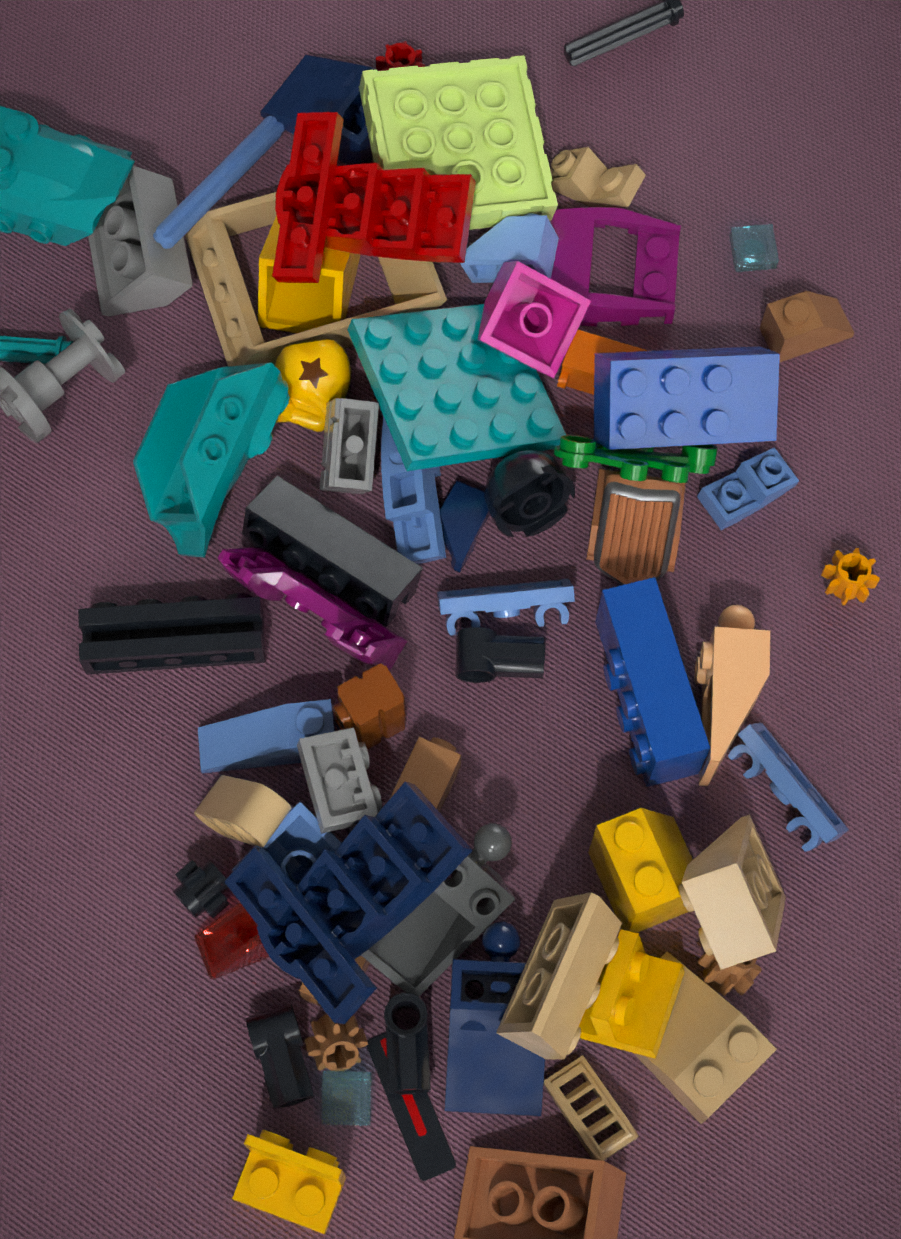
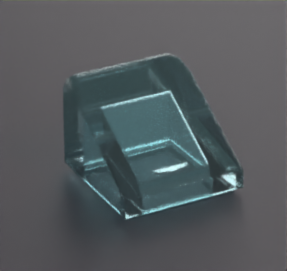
[322,1071,372,1126]

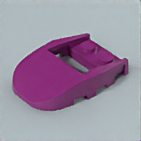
[550,207,681,327]

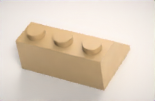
[496,892,622,1059]

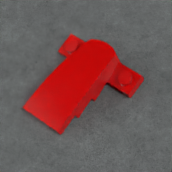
[272,112,476,283]

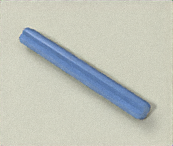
[153,116,285,249]

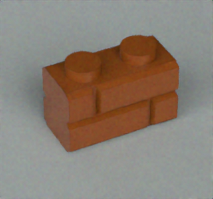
[332,663,406,750]

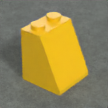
[258,216,361,333]
[588,808,693,933]

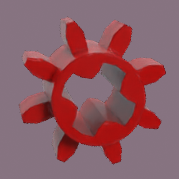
[376,41,425,71]

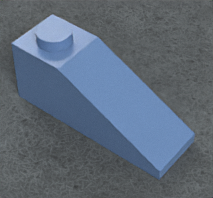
[198,699,335,774]

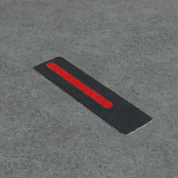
[367,1032,456,1181]

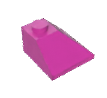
[478,261,591,379]

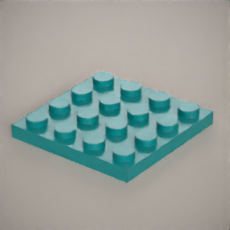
[347,304,566,471]

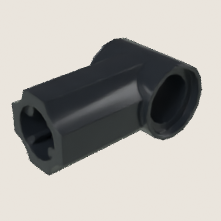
[455,627,545,683]
[384,993,431,1095]
[245,1004,314,1109]

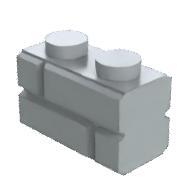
[319,398,379,494]

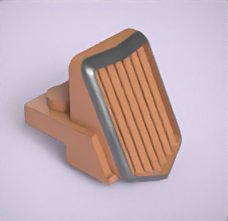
[586,469,686,585]

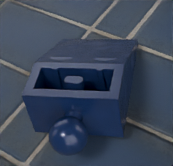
[260,55,378,165]
[444,921,545,1116]

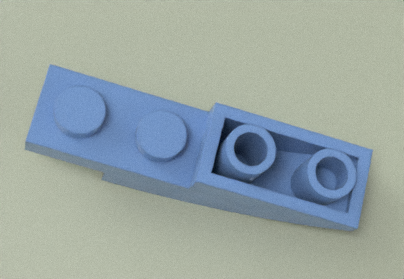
[381,417,446,564]

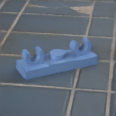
[437,579,575,636]
[728,723,849,852]

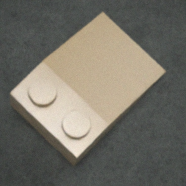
[679,814,786,970]
[634,951,777,1124]

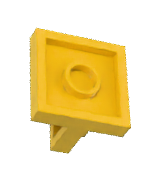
[578,929,685,1059]

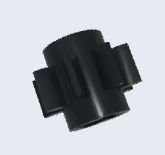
[173,860,229,919]

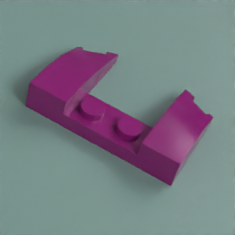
[218,548,407,671]

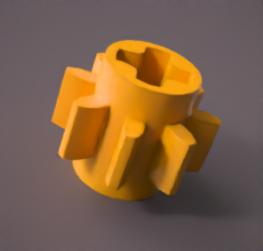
[821,548,880,606]

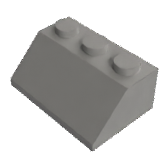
[88,166,193,317]

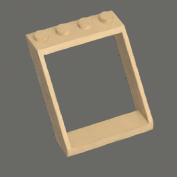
[185,192,447,366]

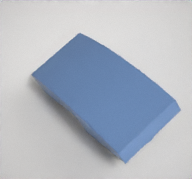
[697,447,799,530]

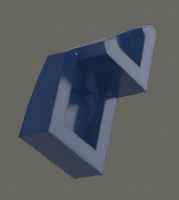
[440,481,490,573]

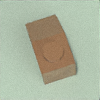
[760,291,854,363]

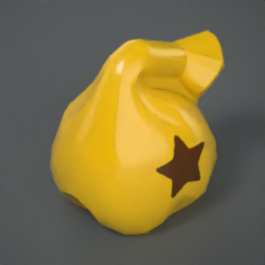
[275,339,351,432]

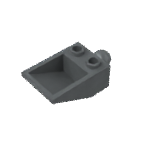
[361,823,515,997]

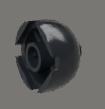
[484,450,576,537]

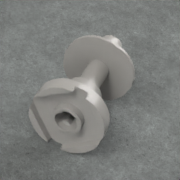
[0,308,125,444]

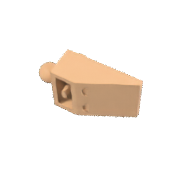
[694,605,770,786]

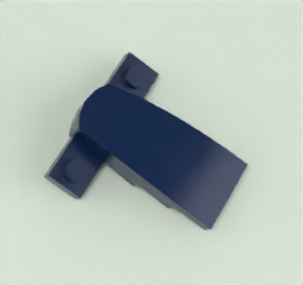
[225,781,473,1024]

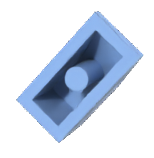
[460,213,559,283]

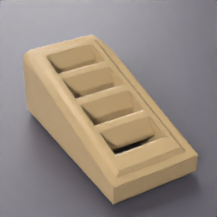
[543,1055,639,1161]

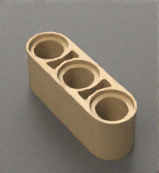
[194,775,292,848]

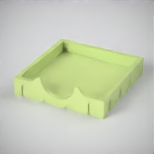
[359,55,558,230]

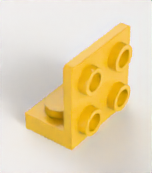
[232,1130,346,1235]

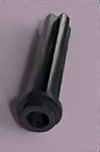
[564,0,684,66]

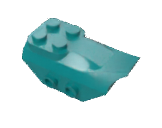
[0,106,135,246]
[133,362,290,558]

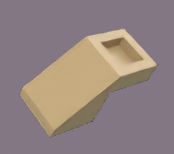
[550,147,646,208]

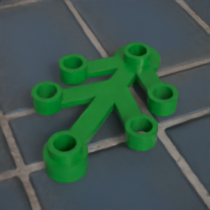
[554,435,718,483]

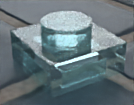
[729,224,779,272]

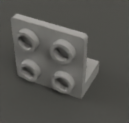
[297,728,382,834]

